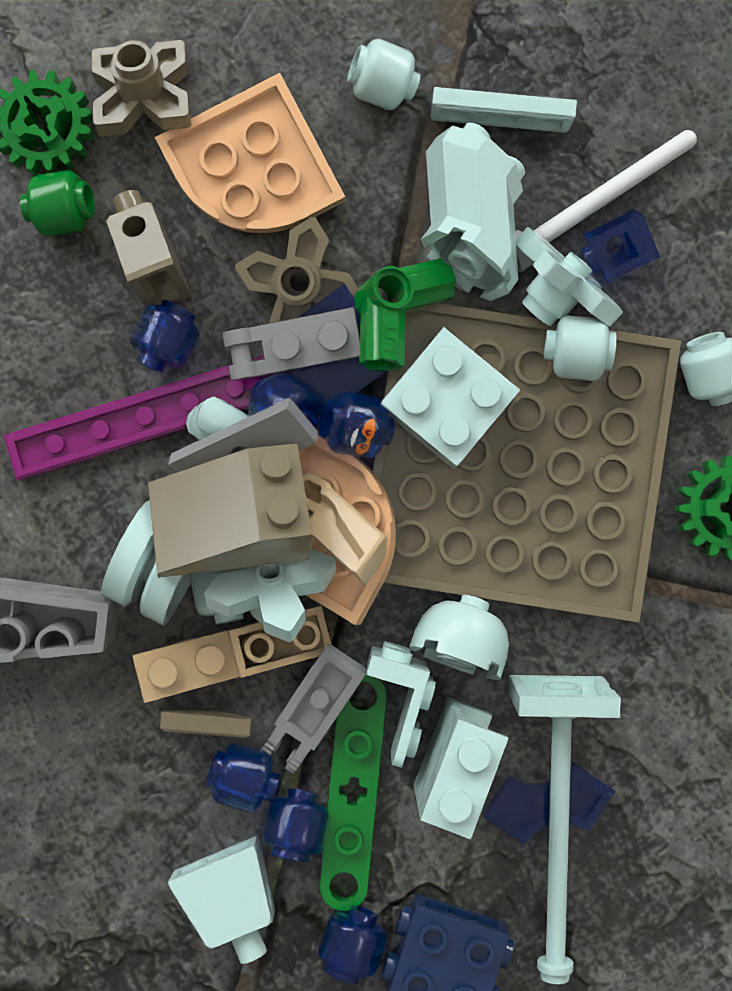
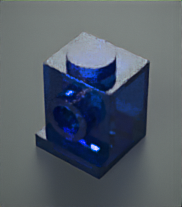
[580,208,661,282]

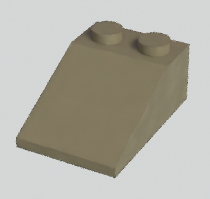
[148,443,312,578]

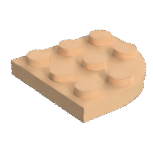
[154,73,346,233]
[299,435,396,625]

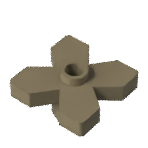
[92,40,191,137]
[235,217,358,324]

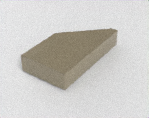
[160,706,252,738]

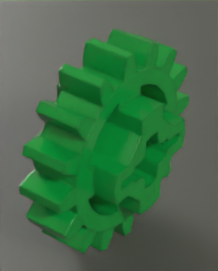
[0,70,95,176]
[674,456,732,560]

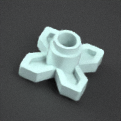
[516,227,623,327]
[204,549,336,642]

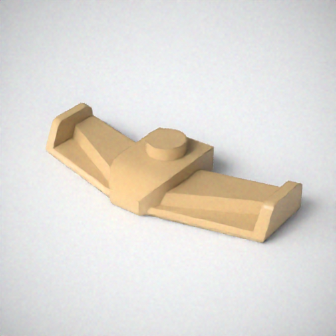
[302,473,387,585]

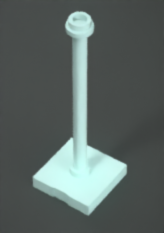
[509,675,621,984]

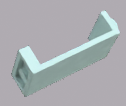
[414,697,509,839]

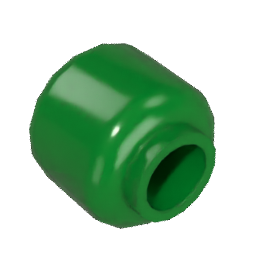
[20,170,95,237]

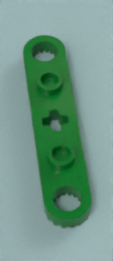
[320,675,386,911]

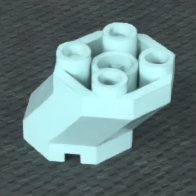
[421,123,525,301]

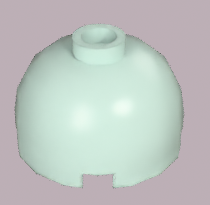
[409,595,509,680]

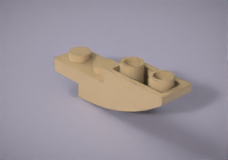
[132,606,331,703]

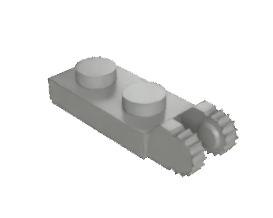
[260,643,367,774]

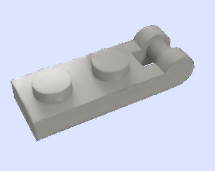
[222,307,360,381]

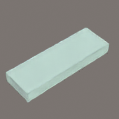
[430,87,577,133]

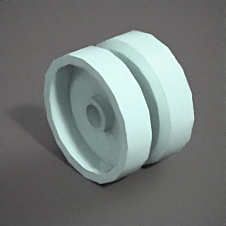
[101,500,191,626]

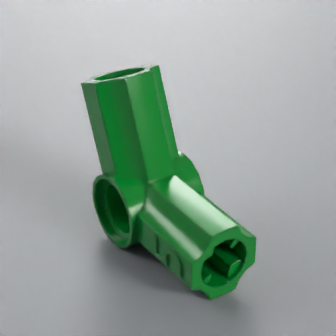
[354,258,457,371]

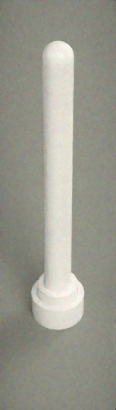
[515,130,697,272]

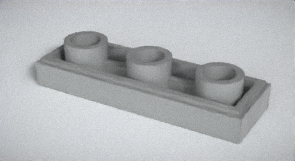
[168,397,318,473]

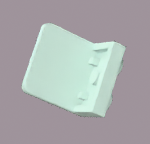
[366,641,436,768]

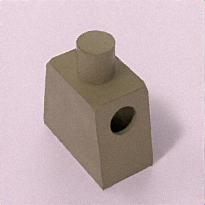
[106,190,192,312]

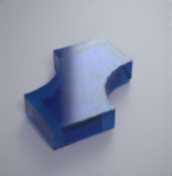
[483,762,616,844]

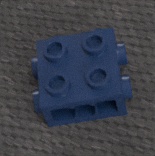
[380,893,514,991]

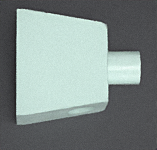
[168,835,275,964]

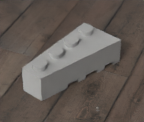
[0,577,120,663]

